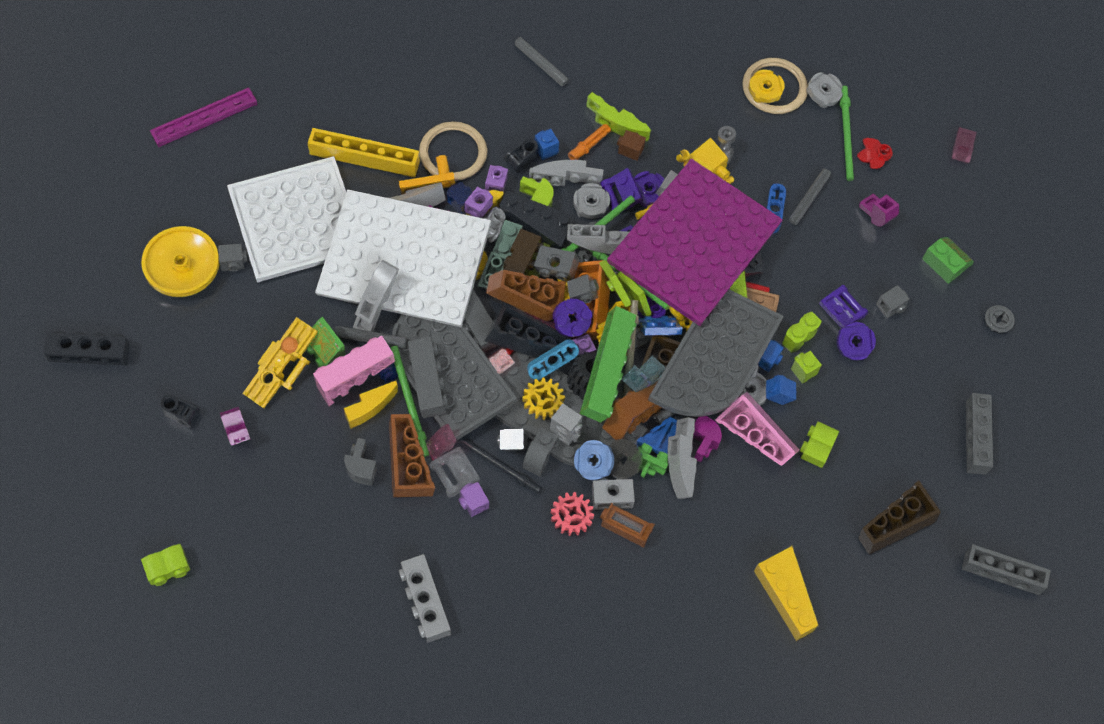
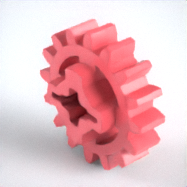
[551,492,594,536]

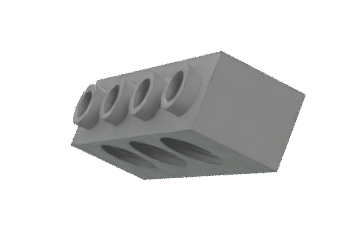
[398,554,451,643]

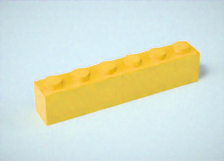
[308,128,420,177]

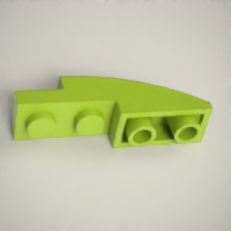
[587,92,651,141]

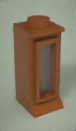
[600,503,655,548]

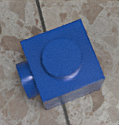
[535,129,559,161]
[758,340,784,372]
[766,375,796,405]

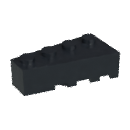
[500,191,575,249]
[485,302,572,363]

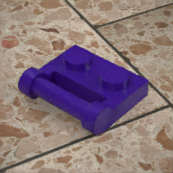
[600,168,644,213]
[819,285,869,328]

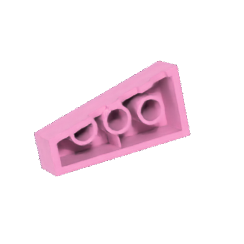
[313,336,395,406]
[715,392,799,466]

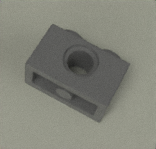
[534,246,580,281]

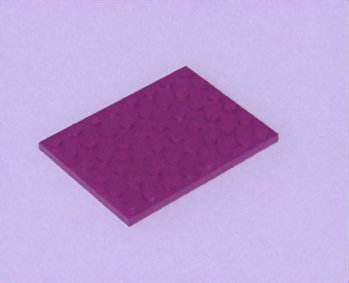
[607,158,783,326]

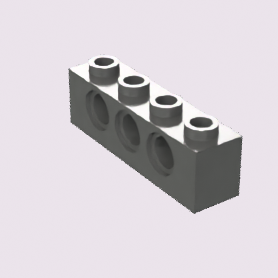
[966,393,993,475]
[961,544,1051,595]

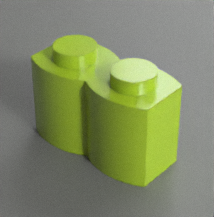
[782,312,821,353]
[800,422,839,468]
[141,544,191,586]

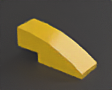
[344,381,398,429]

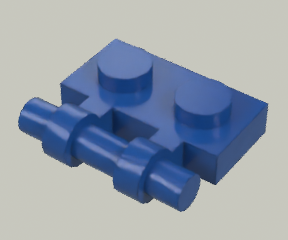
[637,316,682,335]

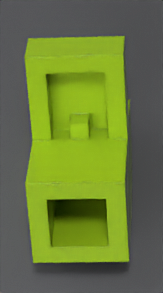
[520,176,553,207]

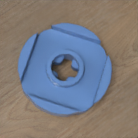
[574,440,614,480]

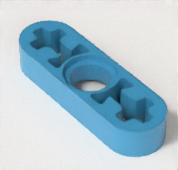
[527,340,579,380]

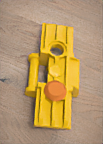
[243,317,318,408]

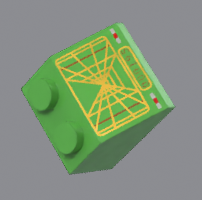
[922,237,974,284]
[306,317,346,368]

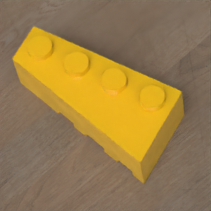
[754,546,818,641]

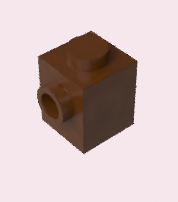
[617,130,646,161]

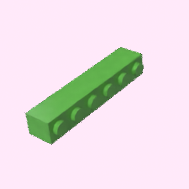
[580,306,636,423]

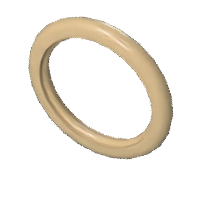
[742,58,808,114]
[419,122,488,181]

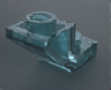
[622,356,666,392]

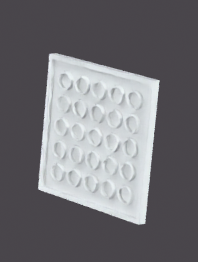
[227,156,346,282]

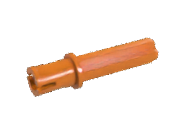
[568,124,611,160]

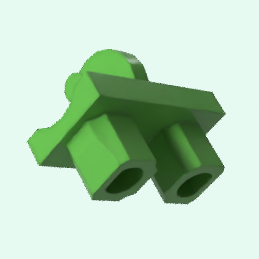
[632,443,668,478]

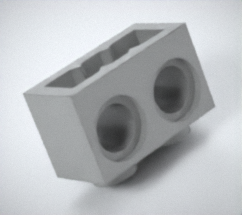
[550,404,583,446]

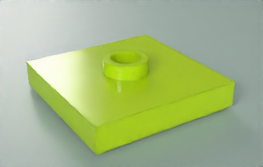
[599,260,632,307]
[616,272,652,316]

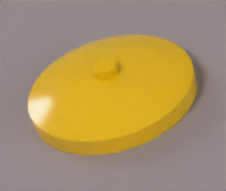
[142,226,219,297]

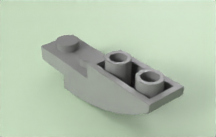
[529,160,604,186]
[389,182,446,207]
[567,224,629,254]
[353,260,399,332]
[668,417,697,500]

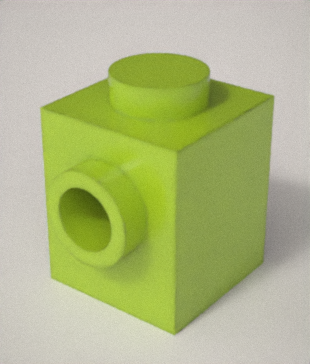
[791,351,822,384]

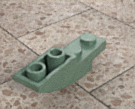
[478,220,523,289]

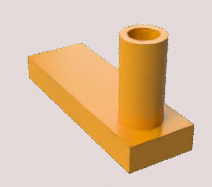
[399,155,456,195]

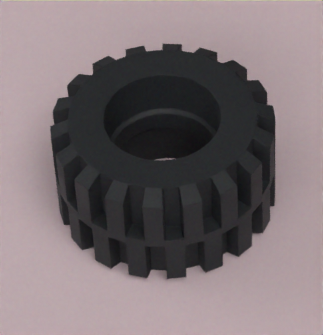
[567,352,596,400]

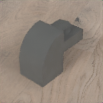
[523,427,559,476]
[344,438,377,486]

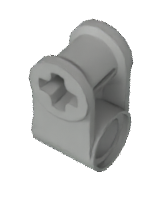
[483,207,505,243]

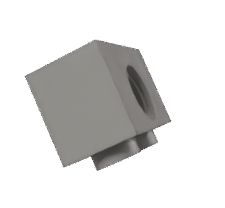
[592,477,635,510]

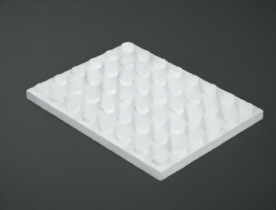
[315,190,491,328]

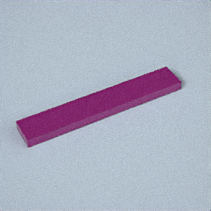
[150,88,257,147]

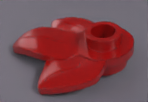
[857,138,893,169]

